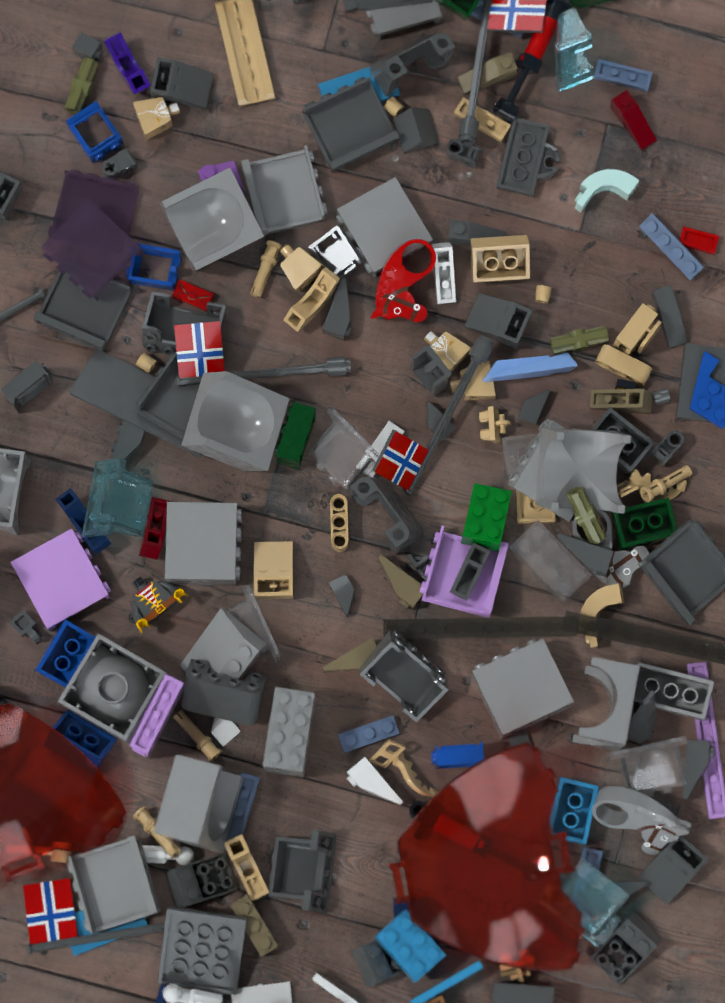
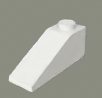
[431,242,456,304]
[347,757,403,806]

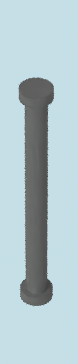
[0,288,46,321]

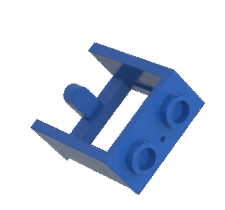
[66,101,123,163]
[126,243,182,292]
[431,741,484,769]

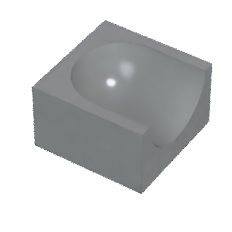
[159,168,264,270]
[181,371,290,471]
[58,634,167,745]
[154,755,244,853]

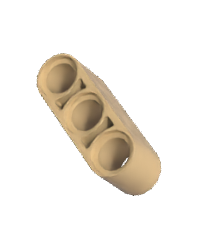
[595,345,652,387]
[330,494,348,552]

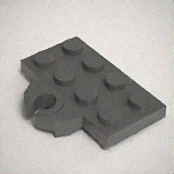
[496,117,560,197]

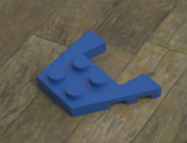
[689,351,725,429]

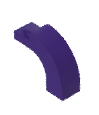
[103,32,151,94]

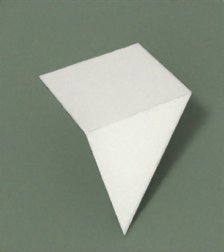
[211,717,241,747]

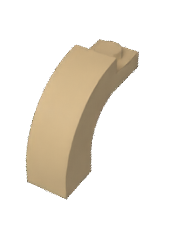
[284,267,340,332]
[579,584,624,648]
[224,834,269,902]

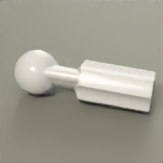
[142,845,194,865]
[163,984,223,1003]

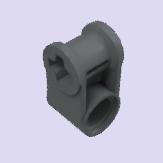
[446,138,483,168]
[102,149,138,181]
[649,430,684,466]

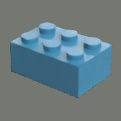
[546,777,599,845]
[374,909,445,982]

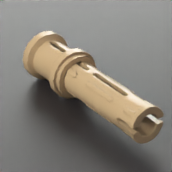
[250,240,283,298]
[639,465,692,502]
[173,710,223,763]
[133,806,181,859]

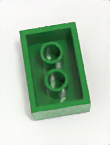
[461,483,512,552]

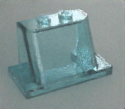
[554,7,593,92]
[82,458,153,537]
[538,858,630,949]

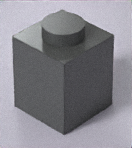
[72,32,103,60]

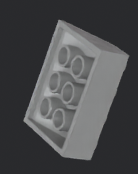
[180,608,267,680]

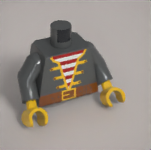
[131,577,188,633]

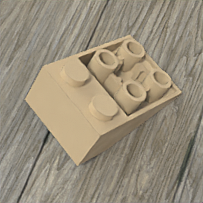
[254,541,293,599]

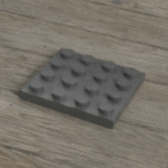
[158,906,247,995]

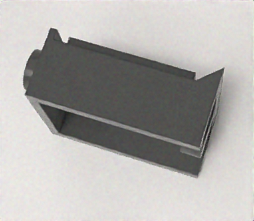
[411,344,452,397]
[1,360,53,413]

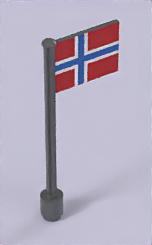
[458,0,547,145]
[174,320,351,386]
[372,335,494,496]
[23,878,165,955]

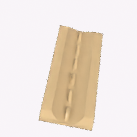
[215,0,275,107]

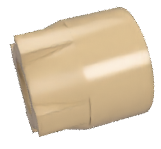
[383,97,404,117]
[535,285,552,304]
[136,352,157,373]

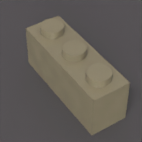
[230,895,279,957]

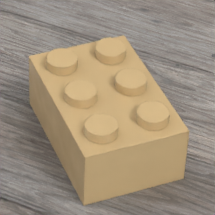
[470,235,530,282]

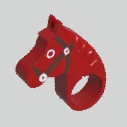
[370,239,436,323]

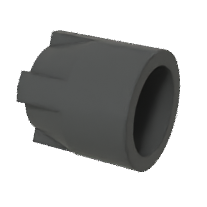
[652,387,671,405]

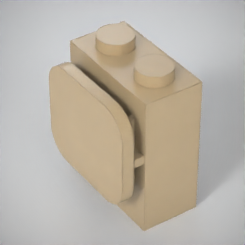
[613,303,662,356]

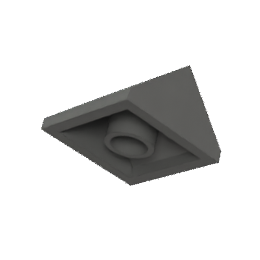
[393,108,439,154]

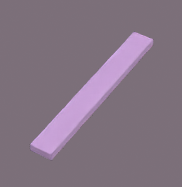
[687,662,725,819]

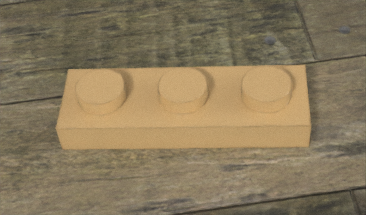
[453,97,511,142]

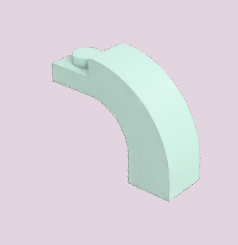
[575,169,639,212]

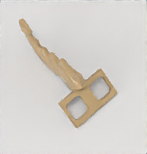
[617,469,687,501]
[369,740,440,799]

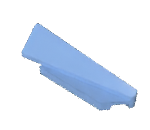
[483,353,578,382]

